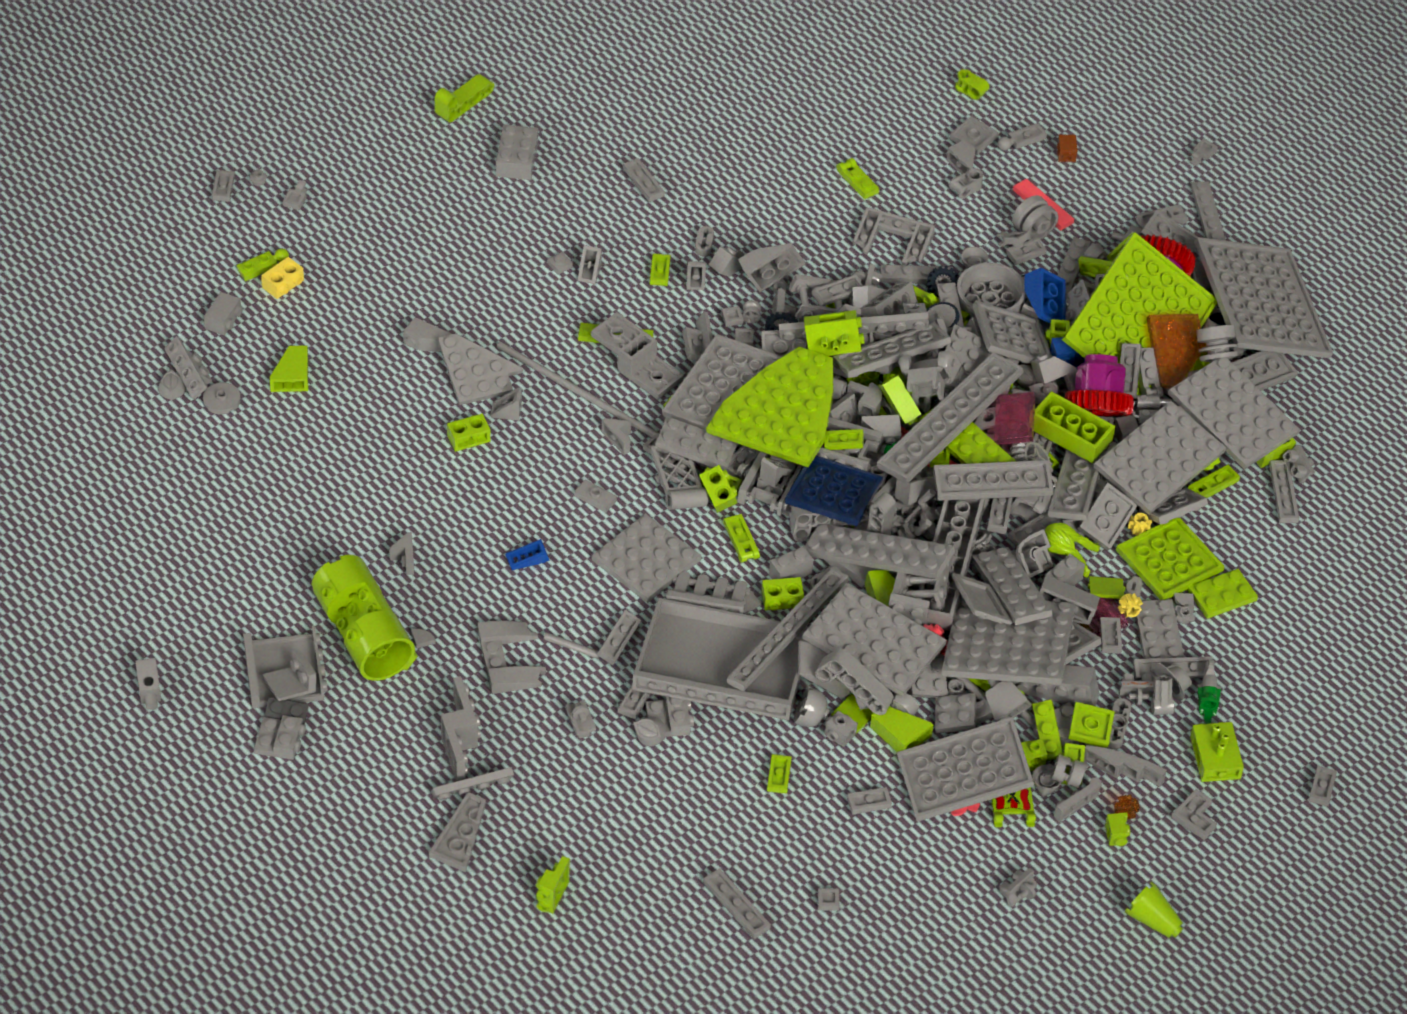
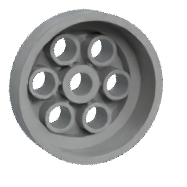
[957,263,1026,323]

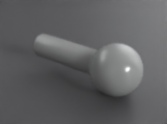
[1020,710,1039,738]

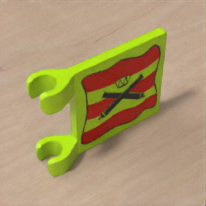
[991,787,1036,827]

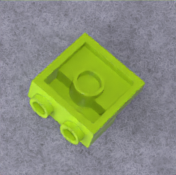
[536,856,570,914]

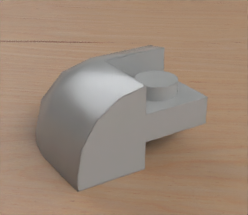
[1015,529,1054,578]

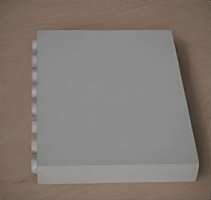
[632,598,809,720]

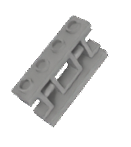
[817,417,883,472]
[737,451,804,516]

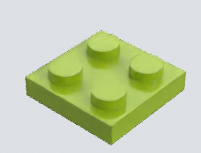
[1068,702,1115,748]

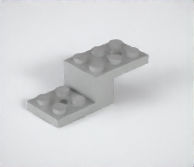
[591,312,684,400]
[441,676,481,782]

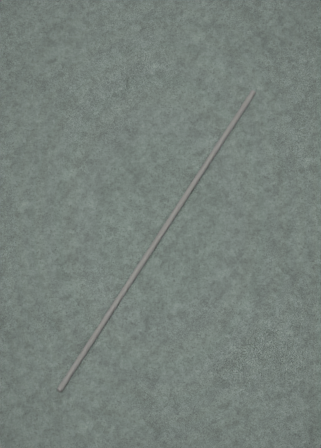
[497,342,921,590]

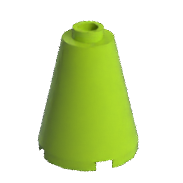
[1125,881,1183,938]

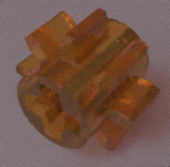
[1114,794,1140,820]

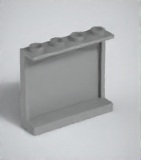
[243,625,328,709]

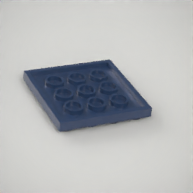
[785,455,883,526]

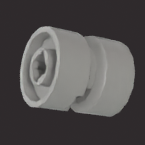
[1051,754,1086,788]

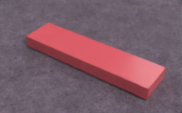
[1013,178,1074,231]

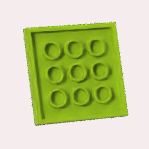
[1116,518,1225,600]

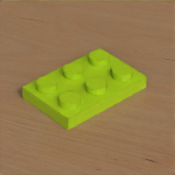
[1187,568,1258,619]

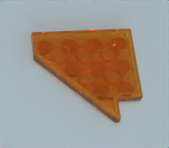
[1146,314,1206,388]

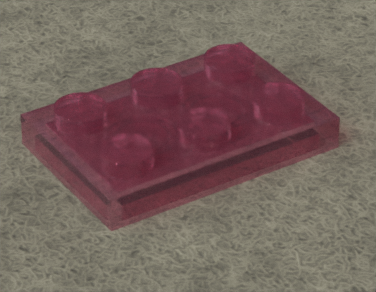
[994,392,1035,445]

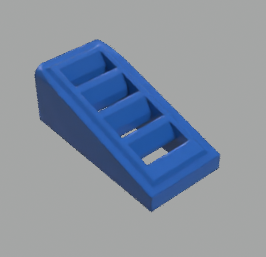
[505,539,550,570]

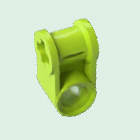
[955,69,990,100]

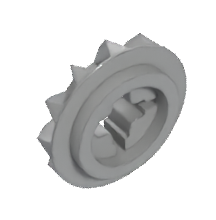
[973,530,992,551]

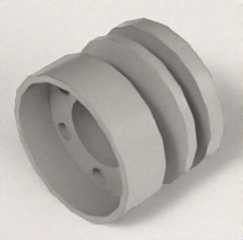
[1196,325,1239,363]

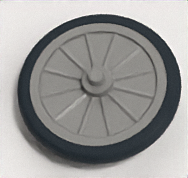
[927,302,959,328]

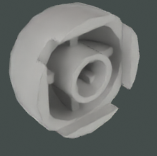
[794,686,830,727]

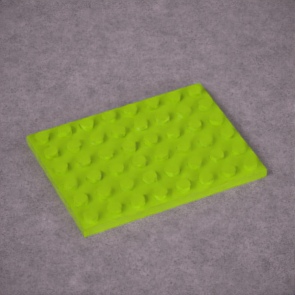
[1062,232,1217,399]

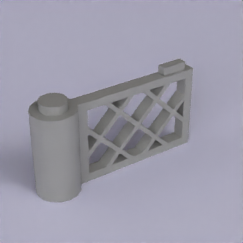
[649,446,710,510]

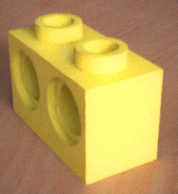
[261,257,304,299]

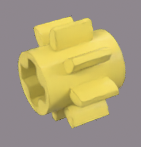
[1127,512,1152,536]
[1118,593,1143,618]

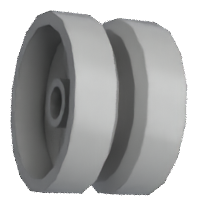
[1012,195,1059,240]

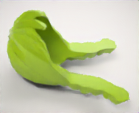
[1044,523,1100,578]

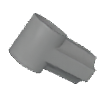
[1151,675,1174,715]

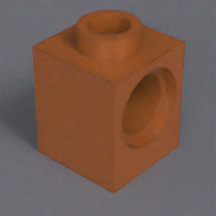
[1057,134,1078,162]

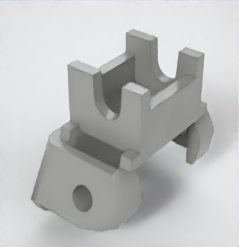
[898,351,962,403]

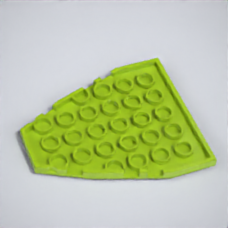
[706,347,834,468]

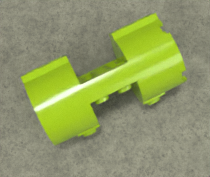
[311,555,418,681]

